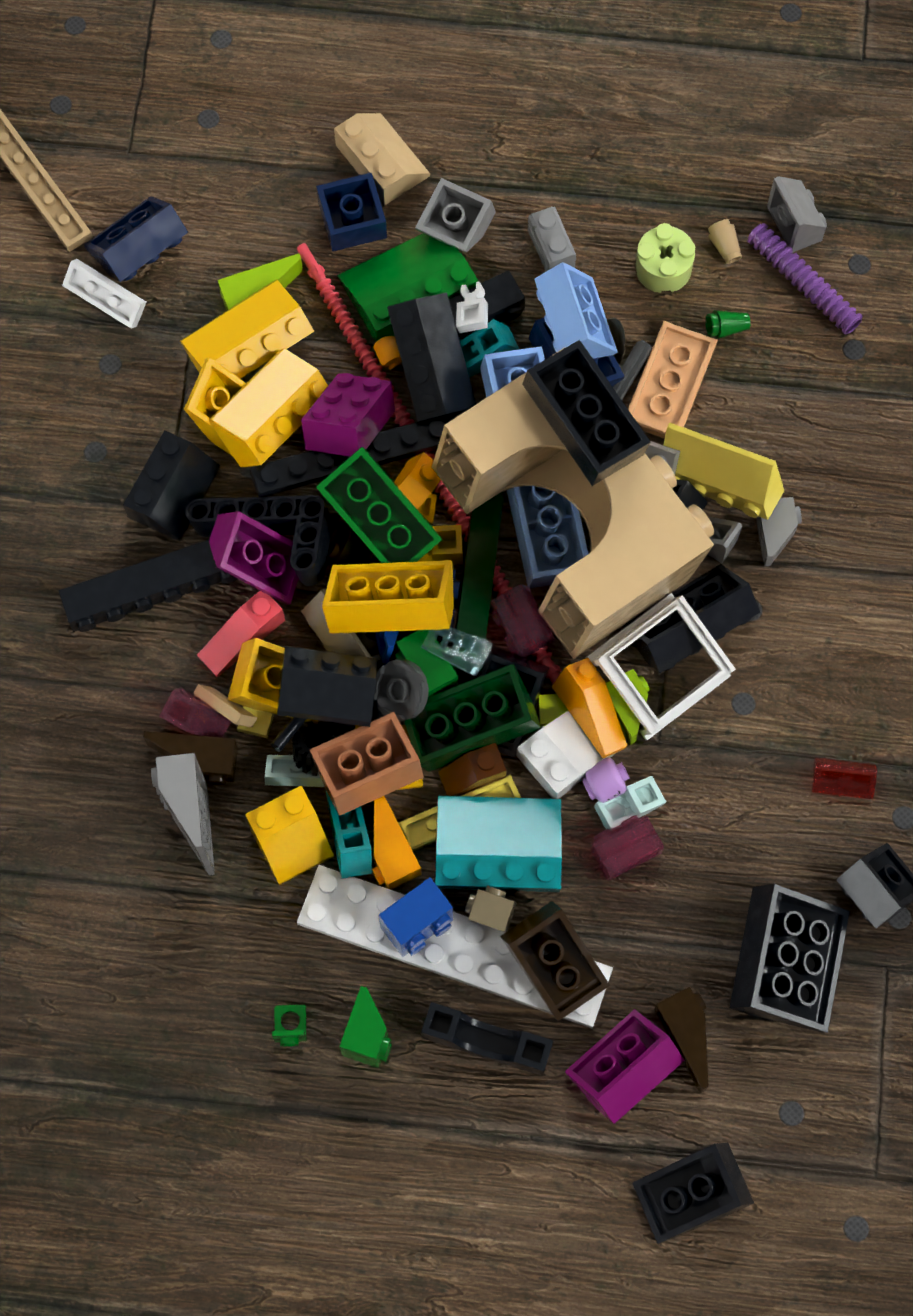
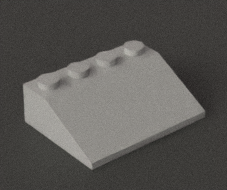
[151,753,215,875]

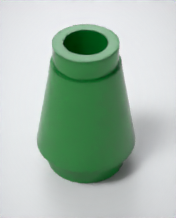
[705,310,750,339]

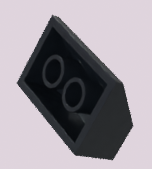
[123,430,220,541]
[277,647,377,727]

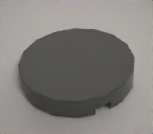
[374,659,429,721]

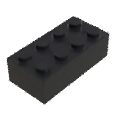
[522,340,651,486]

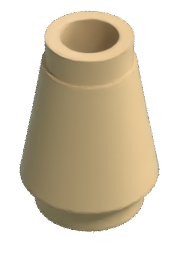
[708,219,742,264]

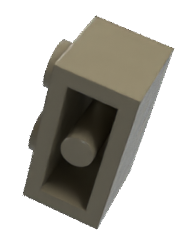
[465,886,517,932]

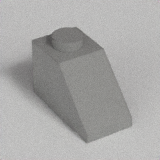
[756,497,802,567]

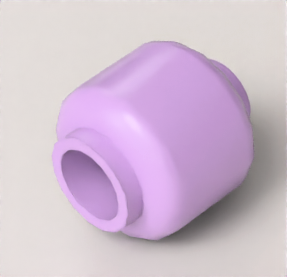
[582,758,630,803]

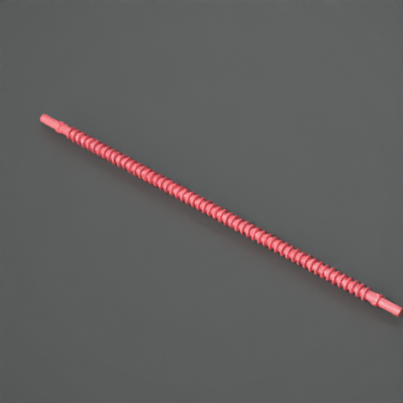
[296,243,562,685]

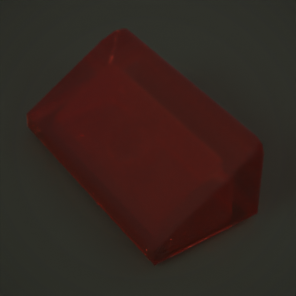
[812,757,878,799]

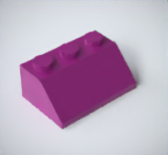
[209,511,299,605]
[565,1009,685,1124]

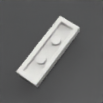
[62,259,146,329]

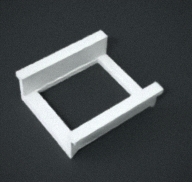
[585,593,736,740]

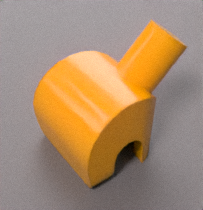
[373,336,402,370]

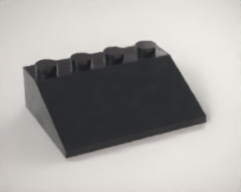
[729,884,850,1033]

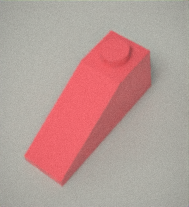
[197,591,285,678]

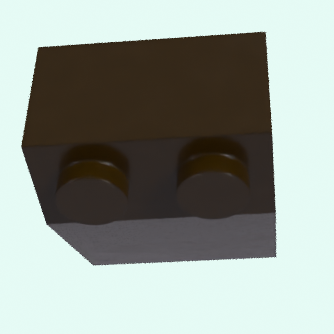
[500,901,610,1021]

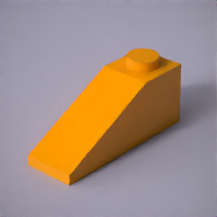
[394,452,441,509]
[552,658,628,758]
[372,796,422,890]

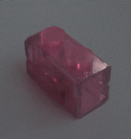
[491,584,555,657]
[591,815,664,881]

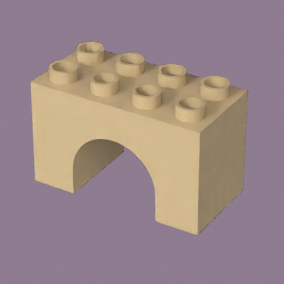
[432,347,714,659]

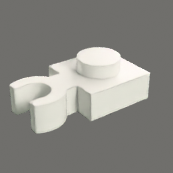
[456,282,488,333]

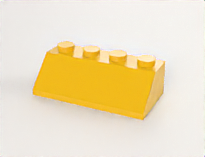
[180,280,314,379]
[208,348,328,467]
[322,560,454,633]

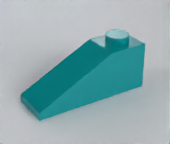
[460,319,519,377]
[325,789,372,879]

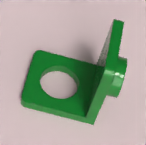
[272,1005,307,1047]

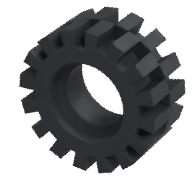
[292,720,346,776]

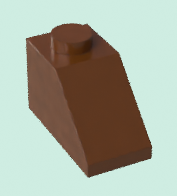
[438,743,507,796]

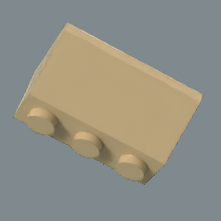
[334,113,430,206]

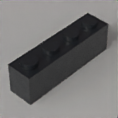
[449,270,525,341]

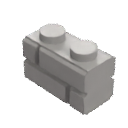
[528,207,576,271]

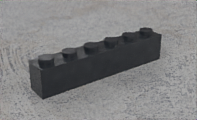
[58,539,238,632]

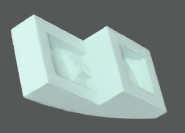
[594,776,666,833]

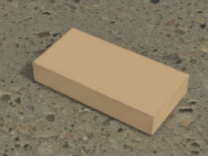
[194,684,257,727]

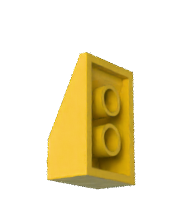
[184,357,246,456]
[227,638,318,724]

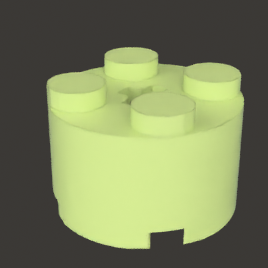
[635,223,696,293]

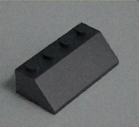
[387,292,476,422]
[623,564,760,673]

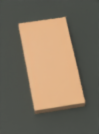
[628,321,718,439]

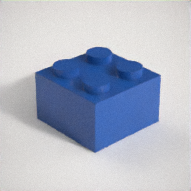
[378,877,453,957]

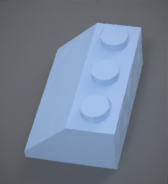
[534,262,618,359]

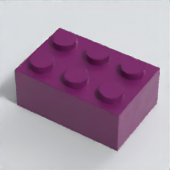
[301,373,395,457]

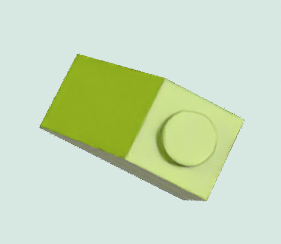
[606,669,650,745]

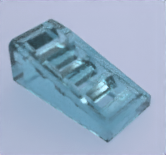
[421,627,493,676]

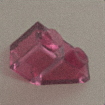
[159,688,231,738]

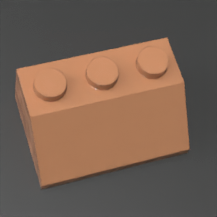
[309,712,424,816]

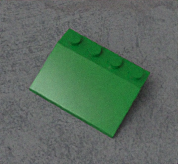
[337,233,479,343]

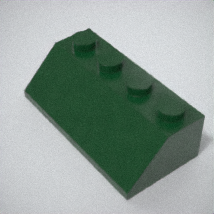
[404,664,541,772]

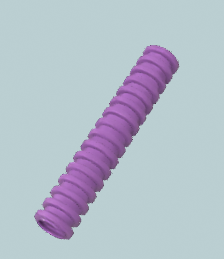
[747,223,863,335]

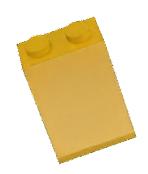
[245,785,334,885]

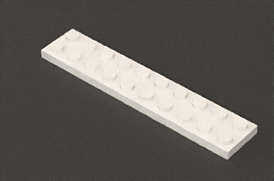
[297,865,613,1029]

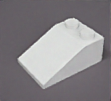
[516,711,616,799]

